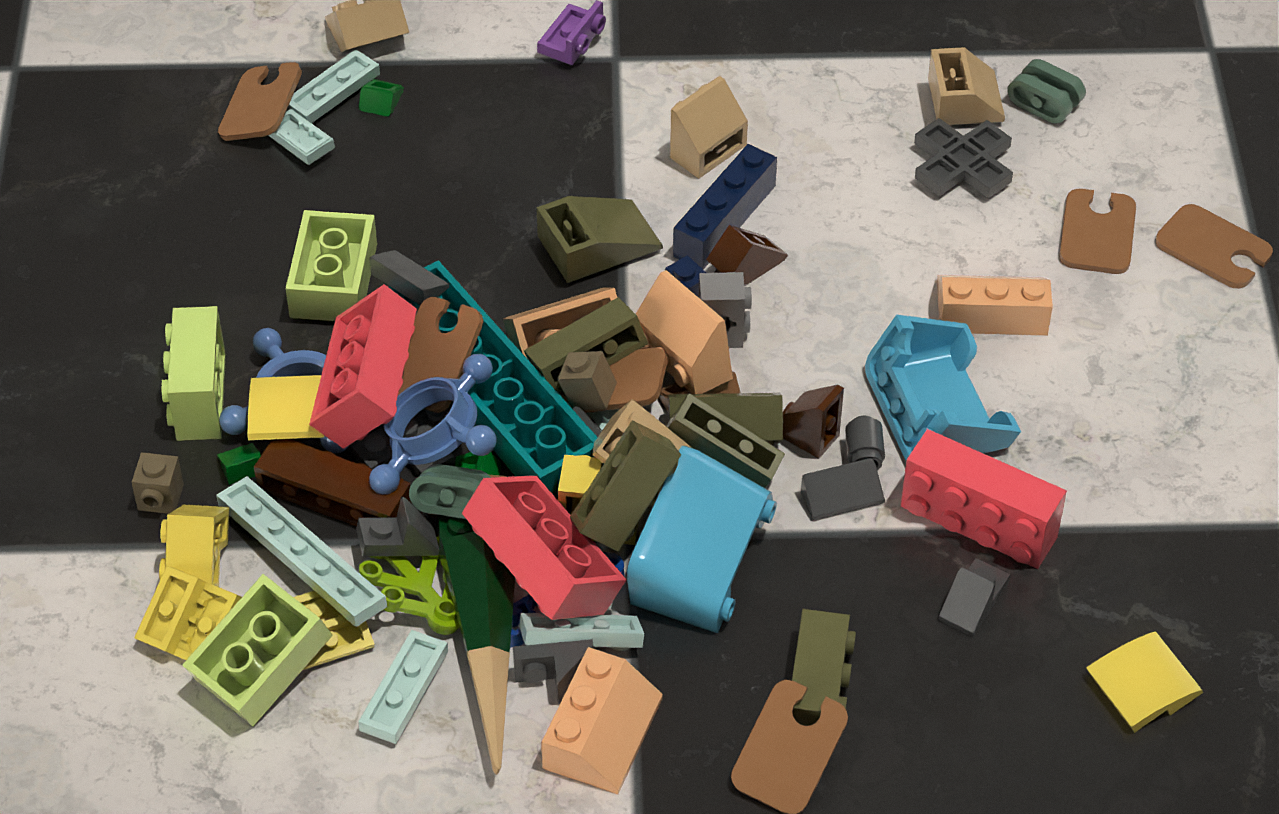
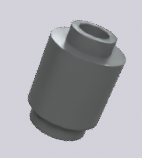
[845,415,885,471]

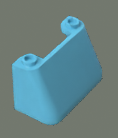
[865,314,1021,460]
[627,446,777,633]

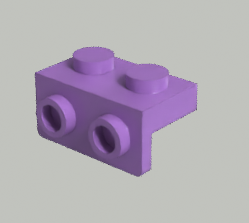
[537,0,606,65]

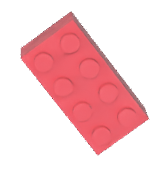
[309,284,417,449]
[901,429,1067,569]
[462,476,627,620]

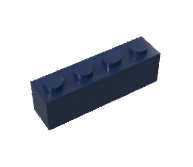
[673,144,777,270]

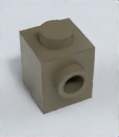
[558,351,617,410]
[132,452,184,514]

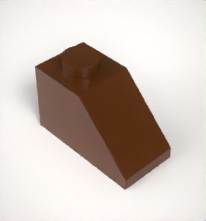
[706,225,788,285]
[783,385,844,459]

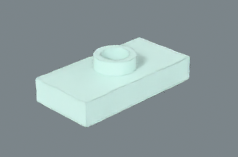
[268,109,335,165]

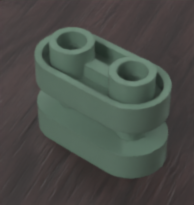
[1007,59,1086,124]
[409,464,491,519]

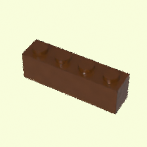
[254,439,413,526]

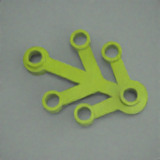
[358,537,460,635]

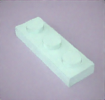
[286,49,380,123]
[519,613,644,651]
[358,630,448,744]

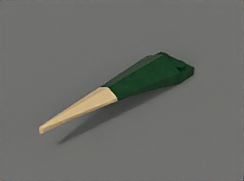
[436,515,515,775]

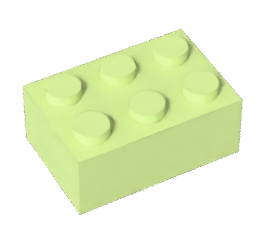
[286,210,377,321]
[161,306,226,441]
[182,574,333,726]

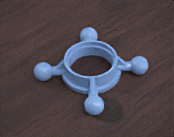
[219,328,348,454]
[369,354,497,494]

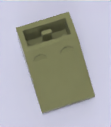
[536,196,663,283]

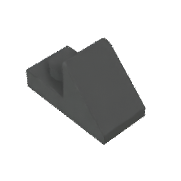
[356,497,439,556]
[938,558,1010,637]
[513,639,593,704]

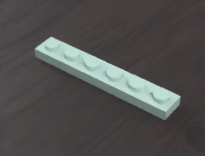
[216,476,387,627]

